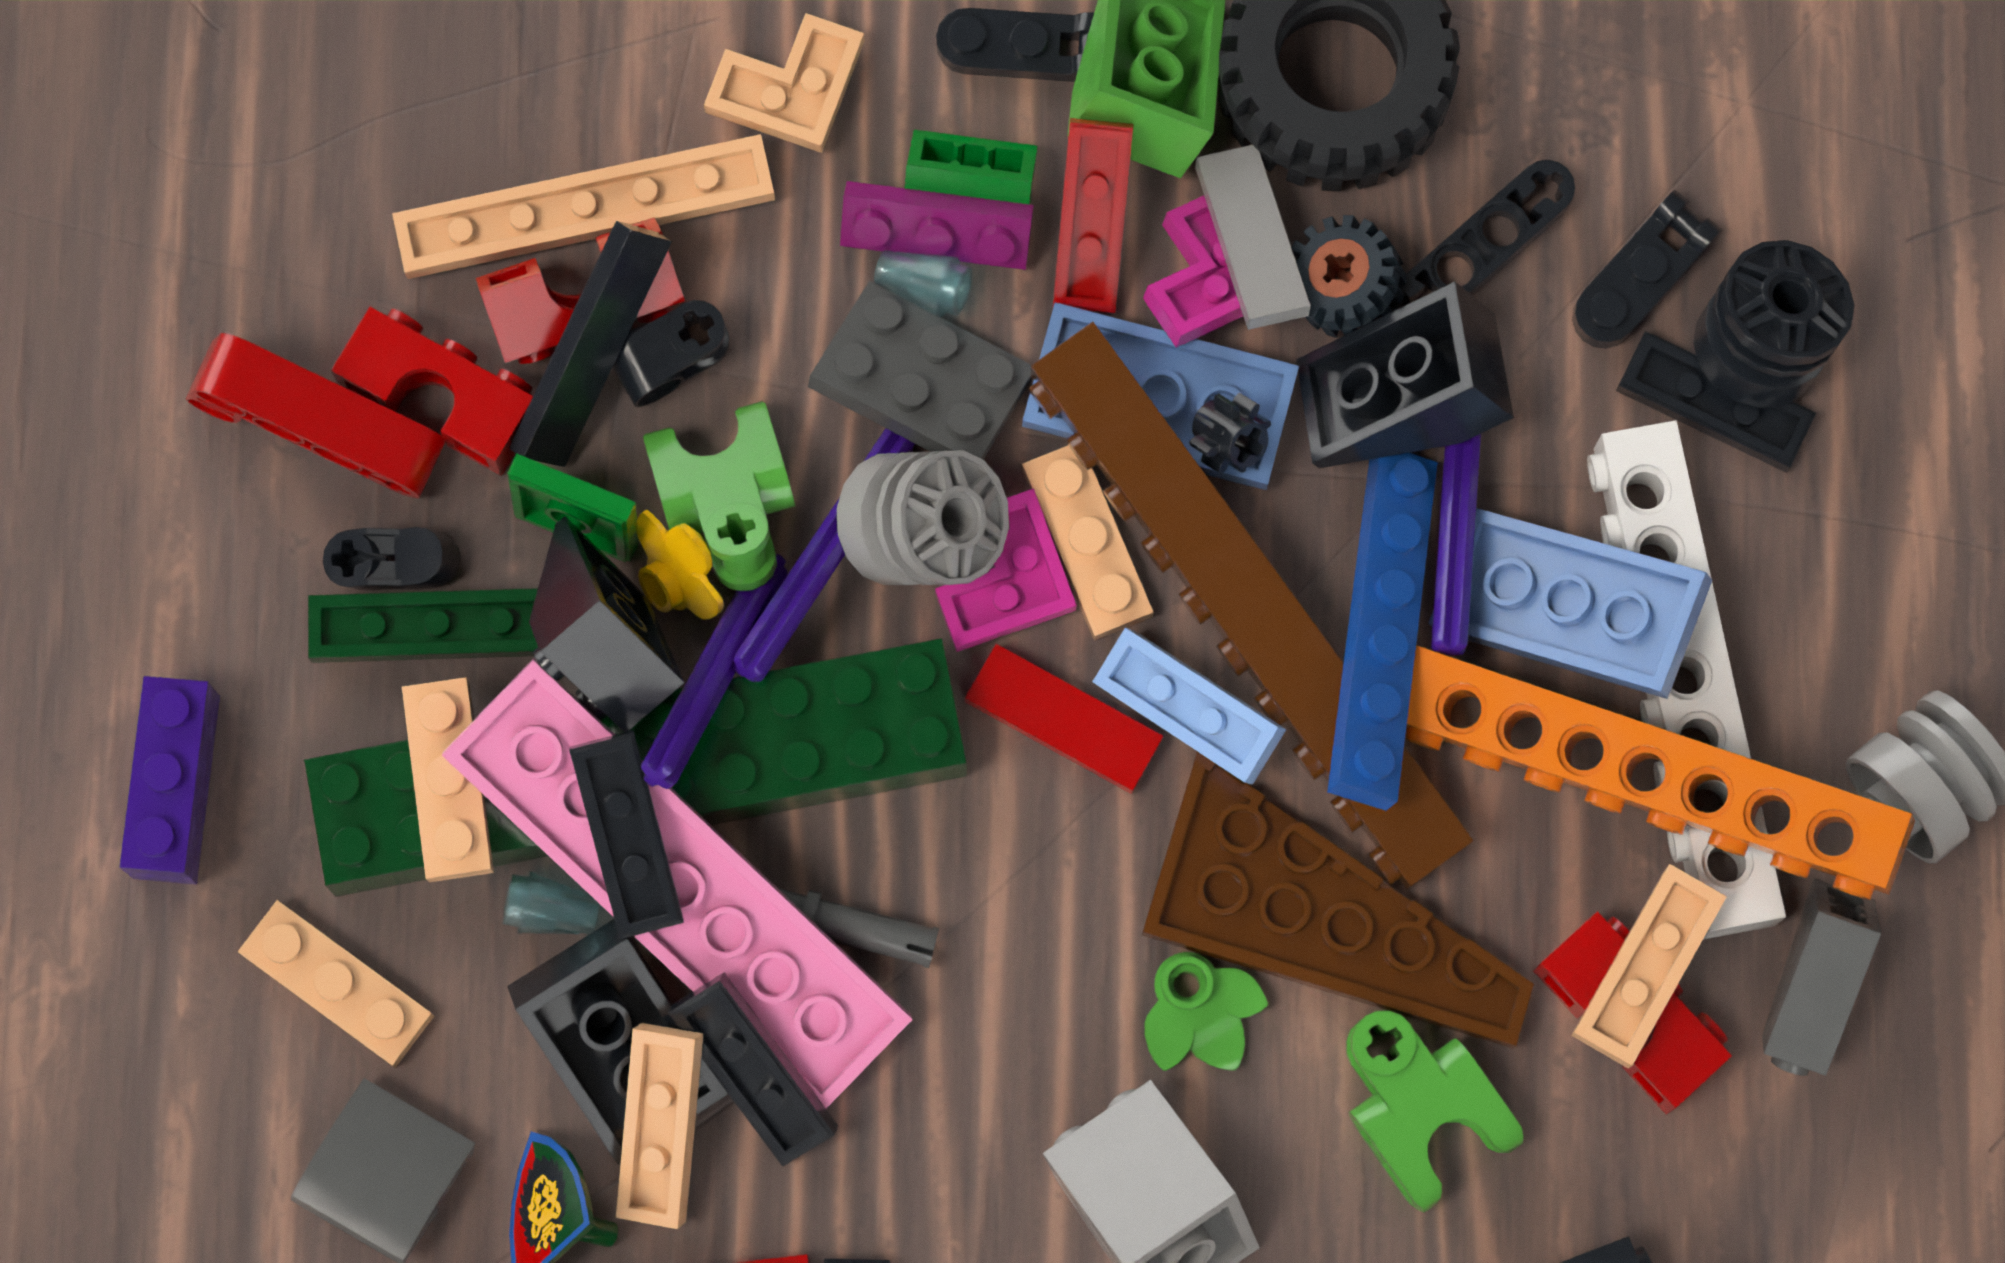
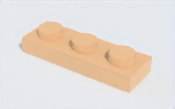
[1022,445,1154,641]
[402,677,494,882]
[1571,864,1727,1069]
[238,900,434,1068]
[616,1023,704,1229]

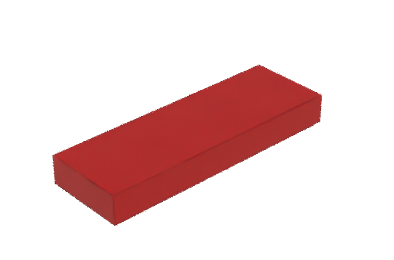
[1053,118,1133,313]
[965,644,1163,794]

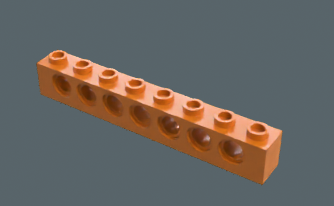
[1405,645,1915,900]

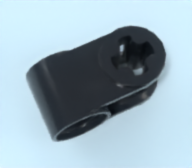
[612,300,730,407]

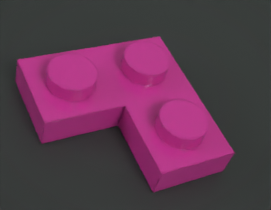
[1143,195,1243,348]
[935,488,1077,652]

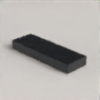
[1616,331,1816,473]
[569,730,684,939]
[668,972,838,1167]

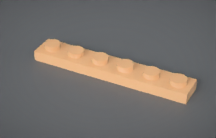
[392,134,775,279]

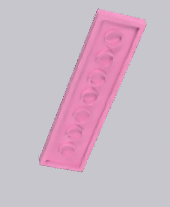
[442,658,913,1109]

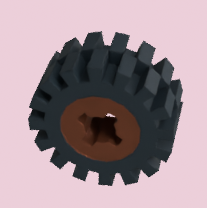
[1291,215,1407,338]

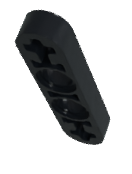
[1379,160,1575,318]

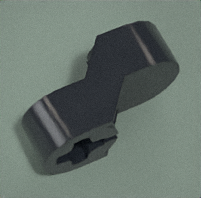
[323,527,460,591]

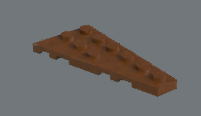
[1142,751,1534,1049]

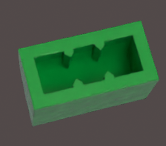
[904,129,1038,204]

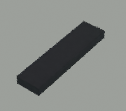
[509,221,672,467]

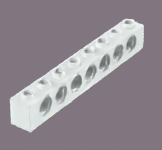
[1587,420,1786,939]

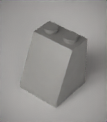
[1043,1080,1260,1263]

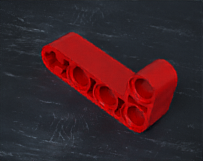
[185,333,446,499]

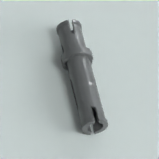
[778,888,939,968]

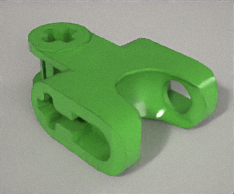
[643,401,795,591]
[1346,1011,1523,1213]

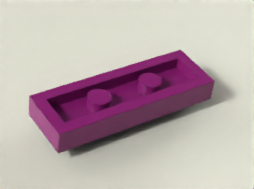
[840,181,1034,270]

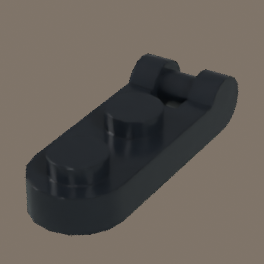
[936,8,1094,82]
[1572,190,1723,349]

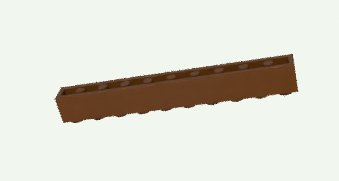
[1028,321,1474,889]

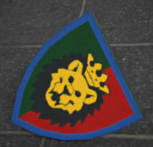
[509,1131,618,1263]

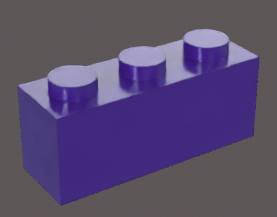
[119,676,220,885]

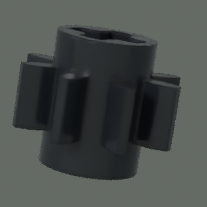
[1189,392,1271,474]

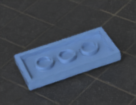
[1022,302,1299,490]
[1428,508,1712,699]

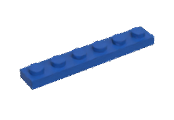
[1327,453,1438,811]

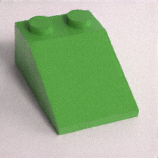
[1067,0,1225,178]

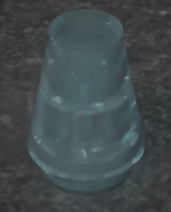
[874,250,972,317]
[502,870,600,935]

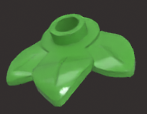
[1144,952,1268,1071]

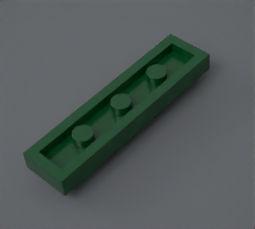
[308,588,538,663]

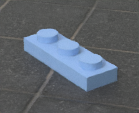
[1092,628,1286,784]

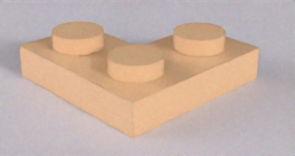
[704,13,865,153]

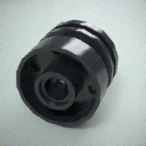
[1693,240,1855,408]

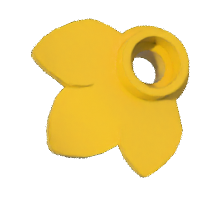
[636,510,724,620]

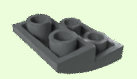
[291,1078,476,1263]

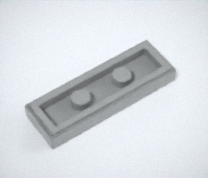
[1195,145,1310,330]

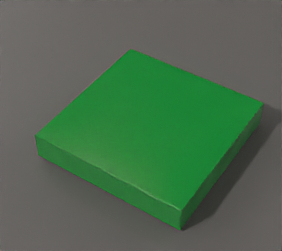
[507,454,639,563]

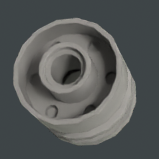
[837,450,1009,585]
[1846,690,2005,863]

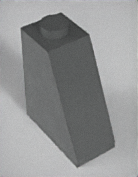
[1762,879,1881,1076]

